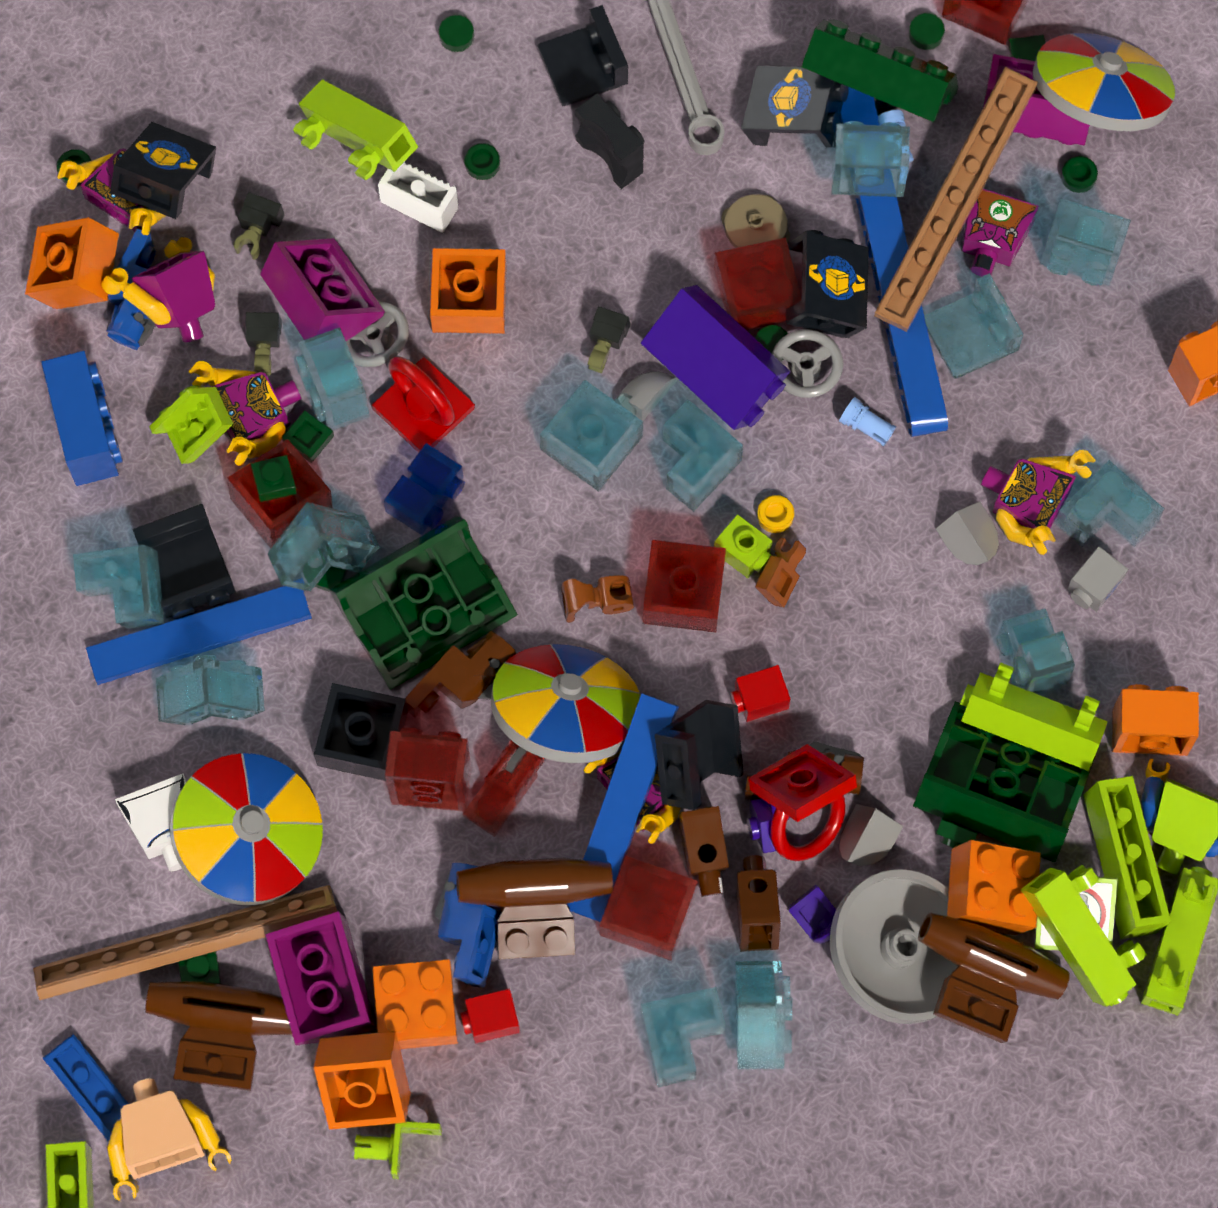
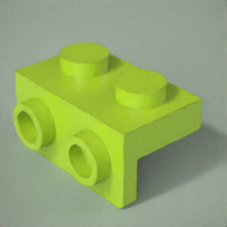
[149,385,233,464]

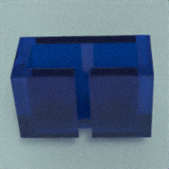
[384,443,465,535]

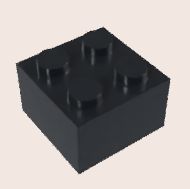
[314,683,408,782]

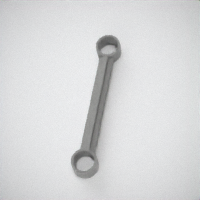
[644,0,724,155]

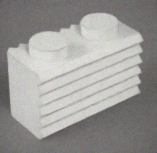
[378,162,458,233]

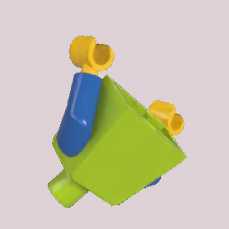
[1140,759,1218,875]

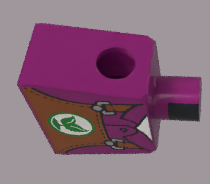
[962,189,1039,277]

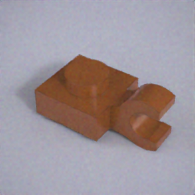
[755,538,806,608]

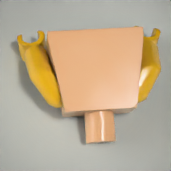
[107,1078,231,1201]

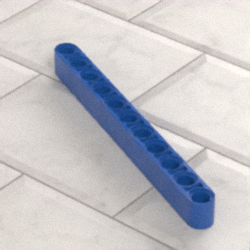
[840,87,948,437]

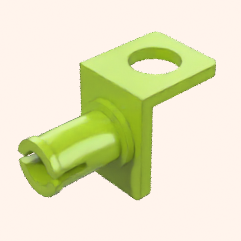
[354,1121,442,1179]

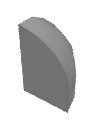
[614,371,677,422]
[936,501,999,565]
[839,804,903,866]

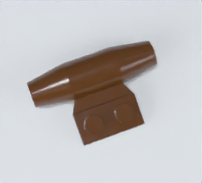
[456,858,613,960]
[918,913,1070,1043]
[145,981,292,1091]

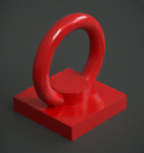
[372,356,475,457]
[748,744,857,861]

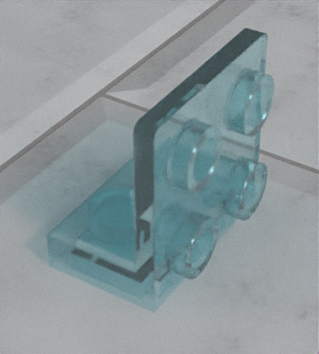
[924,273,1024,379]

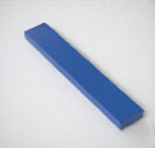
[86,581,312,685]
[567,693,679,922]

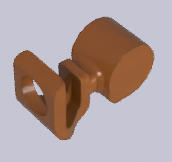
[561,575,634,623]

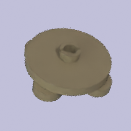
[722,194,790,259]

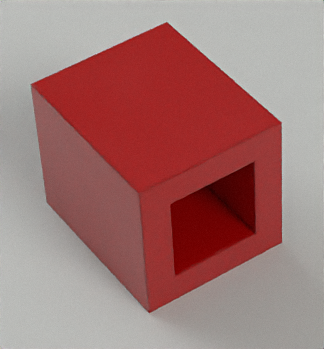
[730,665,791,722]
[460,989,520,1044]

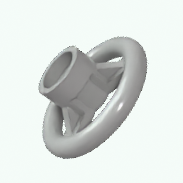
[340,302,409,367]
[772,329,843,398]

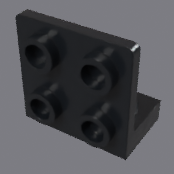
[538,5,628,106]

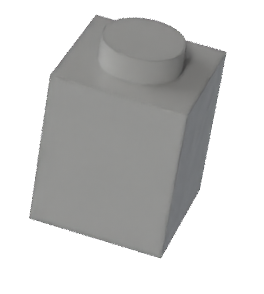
[1067,547,1128,612]

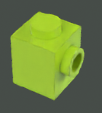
[713,514,773,578]

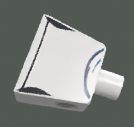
[115,774,187,871]

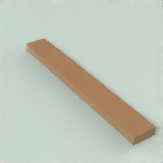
[874,67,1038,332]
[33,885,337,1000]

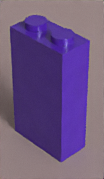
[641,285,791,430]

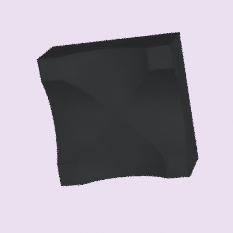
[575,93,644,190]

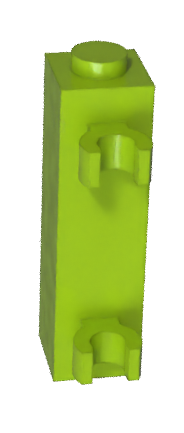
[293,79,418,180]
[960,663,1108,771]
[1020,865,1147,1007]
[1141,867,1218,1016]

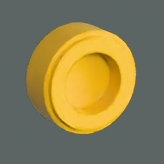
[757,495,794,533]

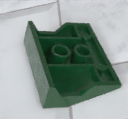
[801,19,959,122]
[329,516,518,690]
[913,701,1096,863]

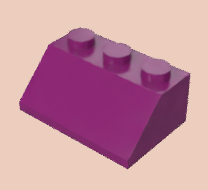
[982,54,1090,146]
[260,238,385,348]
[265,911,377,1046]

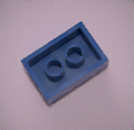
[41,351,123,486]

